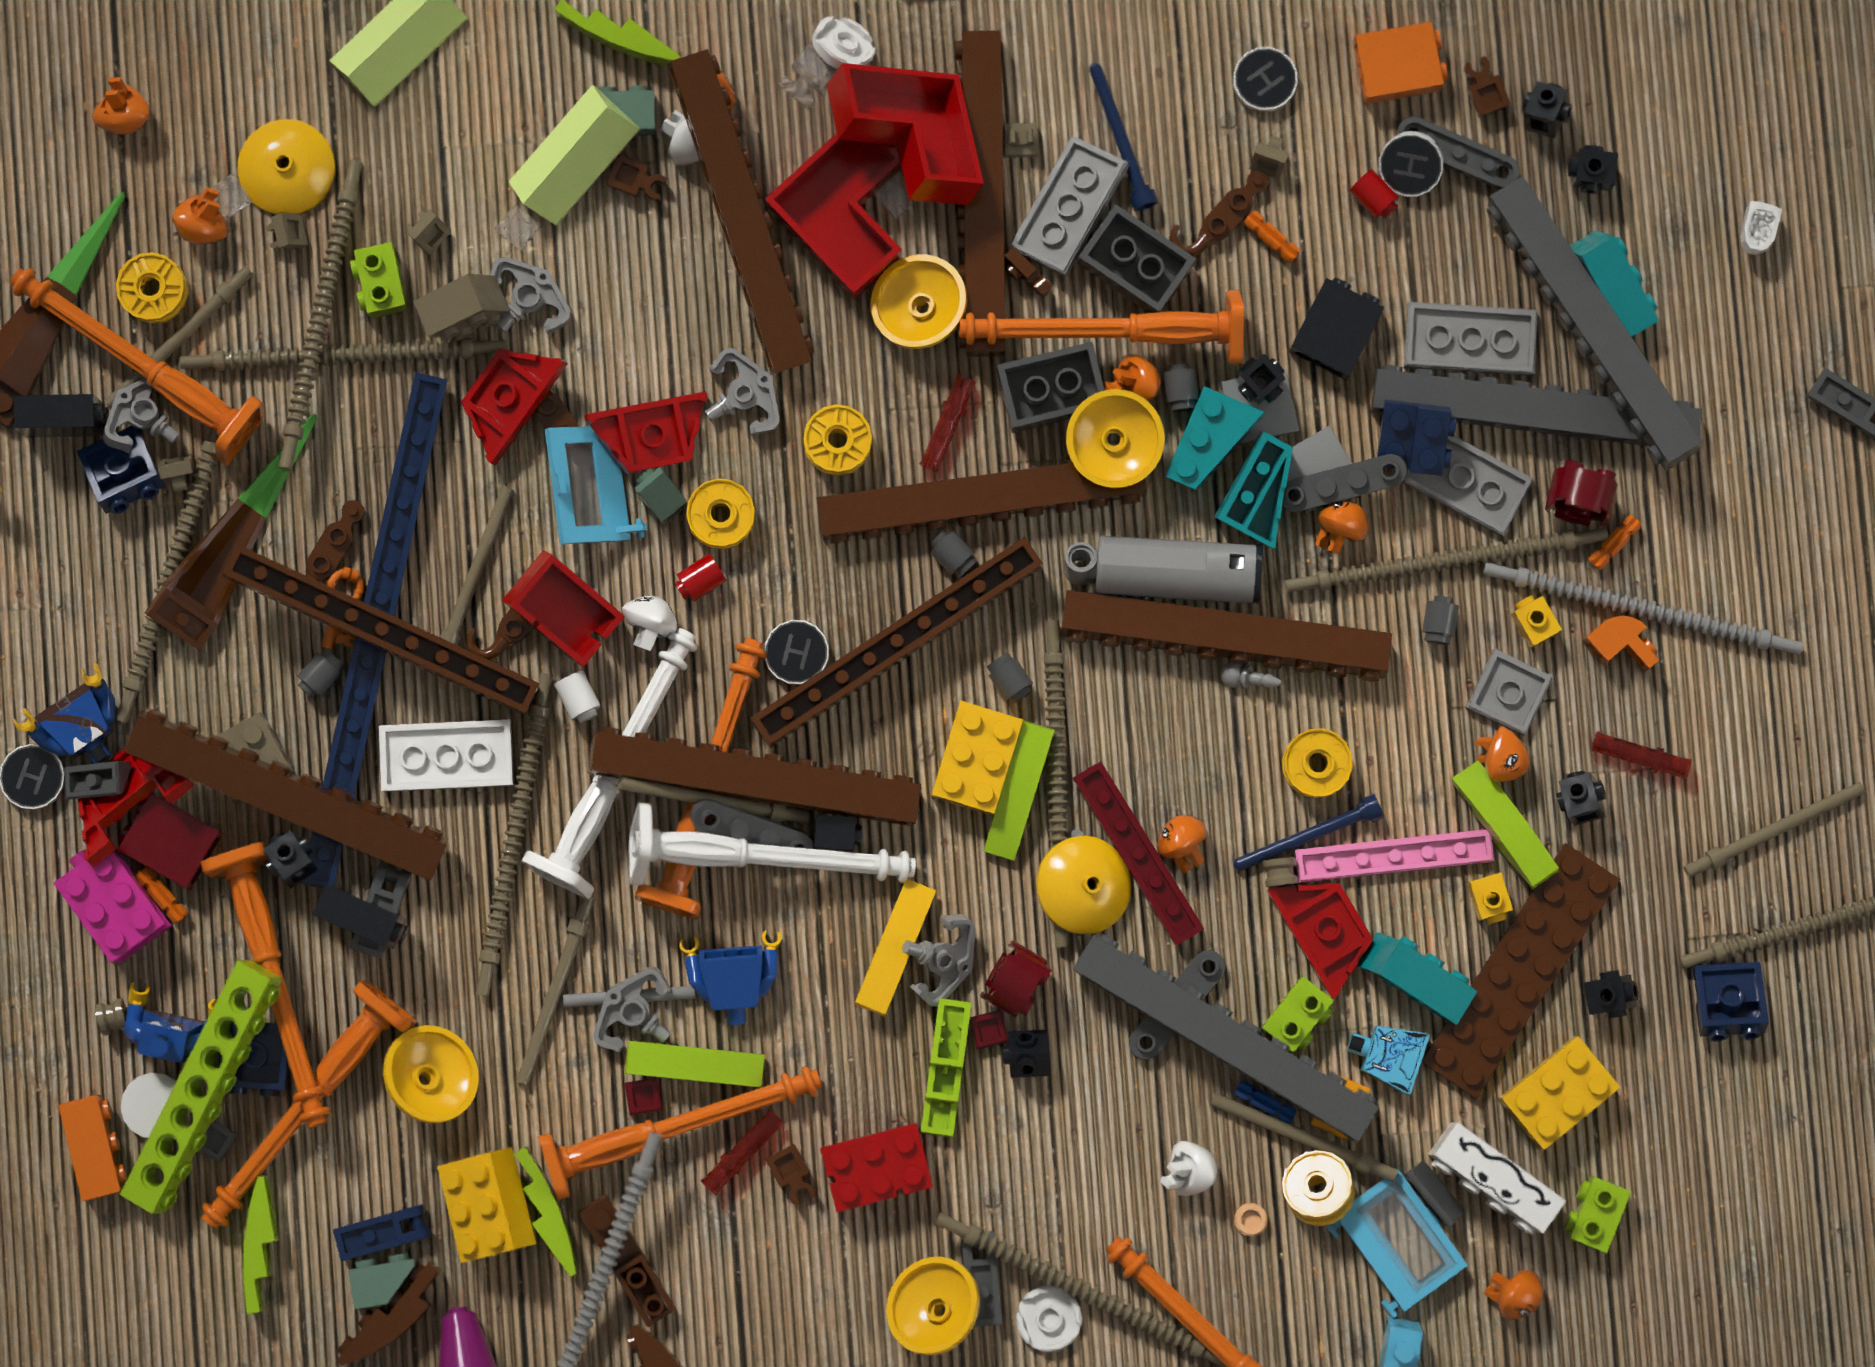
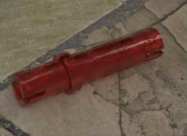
[919,374,976,472]
[1591,731,1692,780]
[701,1109,785,1195]

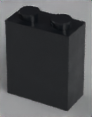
[1289,277,1384,381]
[14,394,109,438]
[312,884,409,949]

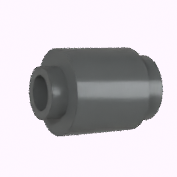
[1164,363,1199,412]
[930,530,978,579]
[1422,596,1459,645]
[297,649,345,698]
[987,653,1033,703]

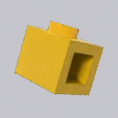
[1511,595,1562,649]
[1466,872,1513,925]

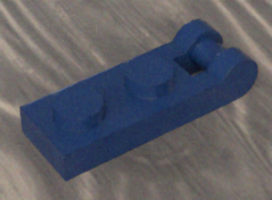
[333,1204,432,1261]

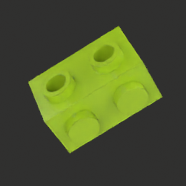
[350,242,409,318]
[1260,976,1334,1053]
[1564,1176,1631,1253]

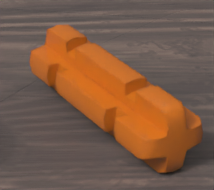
[1244,211,1300,263]
[1588,515,1642,570]
[136,867,188,924]

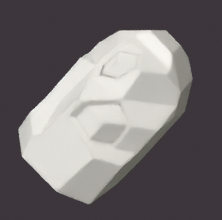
[1740,201,1782,255]

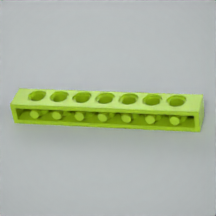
[120,960,283,1214]

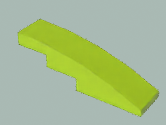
[554,0,681,66]
[983,720,1055,861]
[1452,760,1559,889]
[920,998,972,1138]
[624,1041,765,1087]
[514,1146,578,1277]
[243,1175,279,1314]

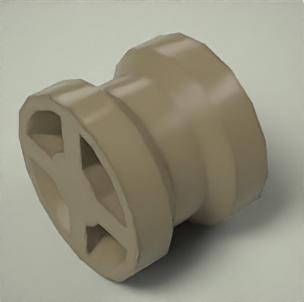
[1263,857,1298,887]
[95,998,127,1036]

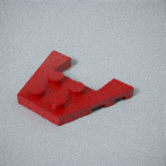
[78,749,195,868]

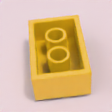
[931,700,1023,816]
[1498,1036,1621,1150]
[437,1147,536,1263]

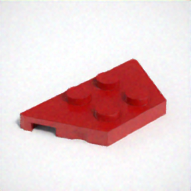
[461,349,568,465]
[584,391,707,474]
[1267,883,1373,999]

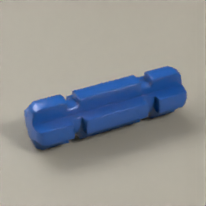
[1234,1080,1297,1124]

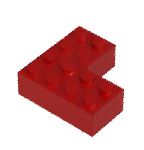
[827,63,984,205]
[765,133,902,300]

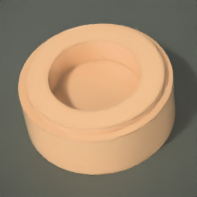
[1234,1203,1268,1236]

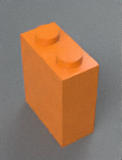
[1353,21,1448,105]

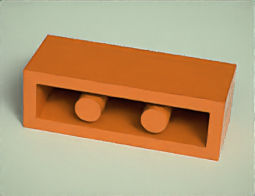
[58,1095,128,1201]

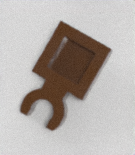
[1464,56,1511,119]
[606,154,668,201]
[1004,247,1053,299]
[765,1143,816,1206]

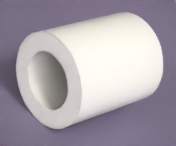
[554,670,601,723]

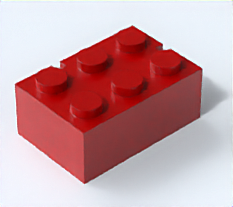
[501,550,625,667]
[820,1123,933,1212]

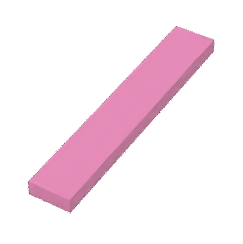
[1294,829,1495,883]

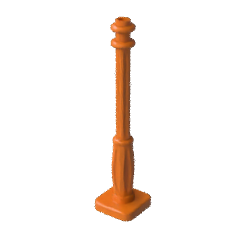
[10,268,265,466]
[959,290,1244,365]
[635,638,767,920]
[200,842,331,1128]
[201,980,417,1229]
[538,1066,822,1200]
[1105,1236,1263,1367]

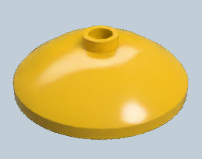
[237,119,335,215]
[871,254,967,349]
[1066,389,1165,488]
[1036,836,1132,935]
[383,1025,479,1123]
[886,1257,980,1355]

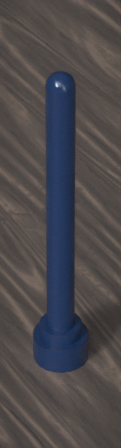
[1089,63,1159,212]
[1233,794,1384,871]

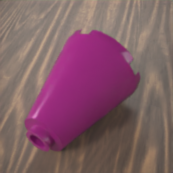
[439,1306,497,1367]

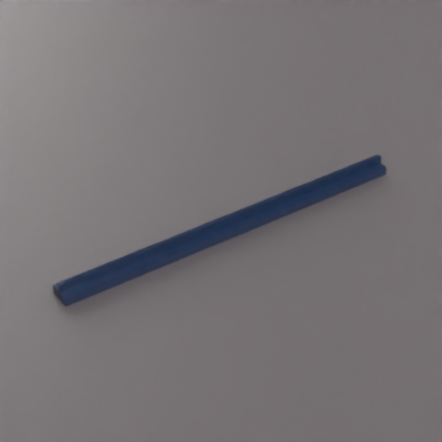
[300,372,447,888]

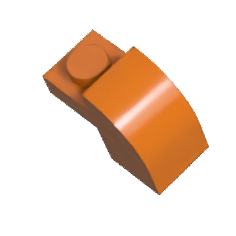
[1582,616,1659,672]

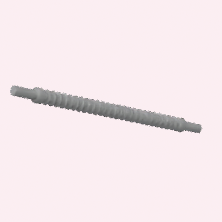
[1483,562,1804,655]
[557,1132,663,1367]

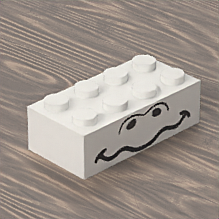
[1428,1122,1566,1235]

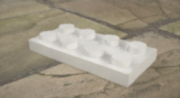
[379,719,514,792]

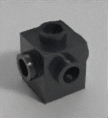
[1523,81,1572,139]
[1568,145,1618,194]
[1237,354,1286,405]
[1556,771,1607,826]
[263,830,318,888]
[1583,970,1639,1019]
[1002,1029,1050,1078]

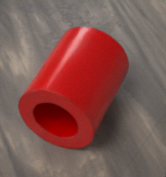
[1349,169,1399,219]
[674,553,727,601]

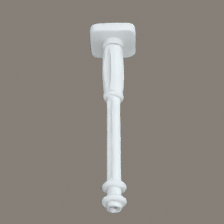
[521,628,697,900]
[629,803,916,885]

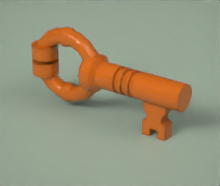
[321,566,365,651]

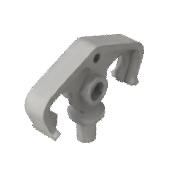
[490,257,571,335]
[705,348,780,436]
[103,378,180,453]
[902,914,975,1007]
[593,967,671,1053]

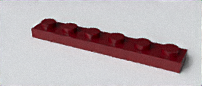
[1073,761,1204,946]

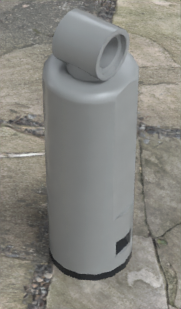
[1064,536,1263,604]

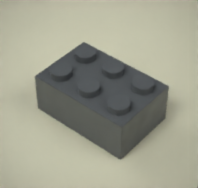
[1077,204,1196,313]
[996,342,1104,433]

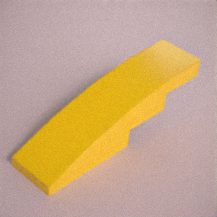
[854,879,937,1017]

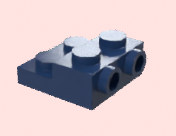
[1377,400,1456,476]
[77,426,165,514]
[1693,962,1769,1042]
[220,1022,290,1096]

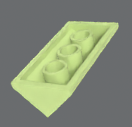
[329,0,468,108]
[508,85,640,225]

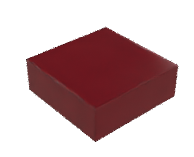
[969,1010,1008,1050]
[624,1077,663,1116]

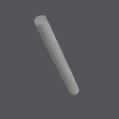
[563,986,696,1008]

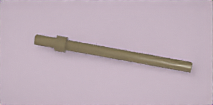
[104,266,254,408]
[440,486,514,645]
[619,776,809,824]
[1684,782,1865,878]
[516,897,595,1085]
[1210,1093,1399,1182]

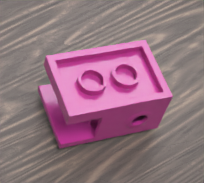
[53,849,173,965]

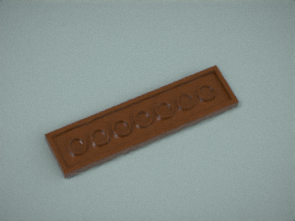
[1421,843,1620,1098]

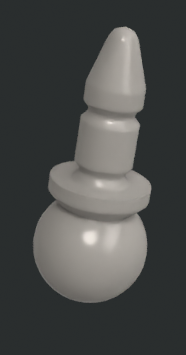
[1220,662,1282,689]

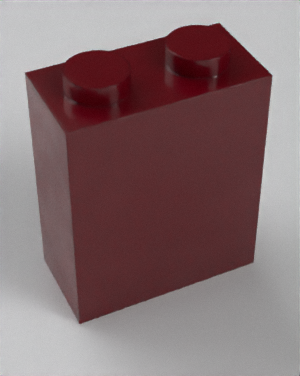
[118,793,224,890]

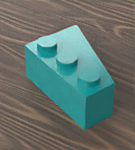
[1570,230,1659,337]
[1165,386,1266,491]
[1214,431,1293,549]
[1357,932,1477,1025]

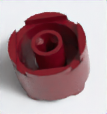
[1545,461,1618,526]
[980,940,1052,1017]

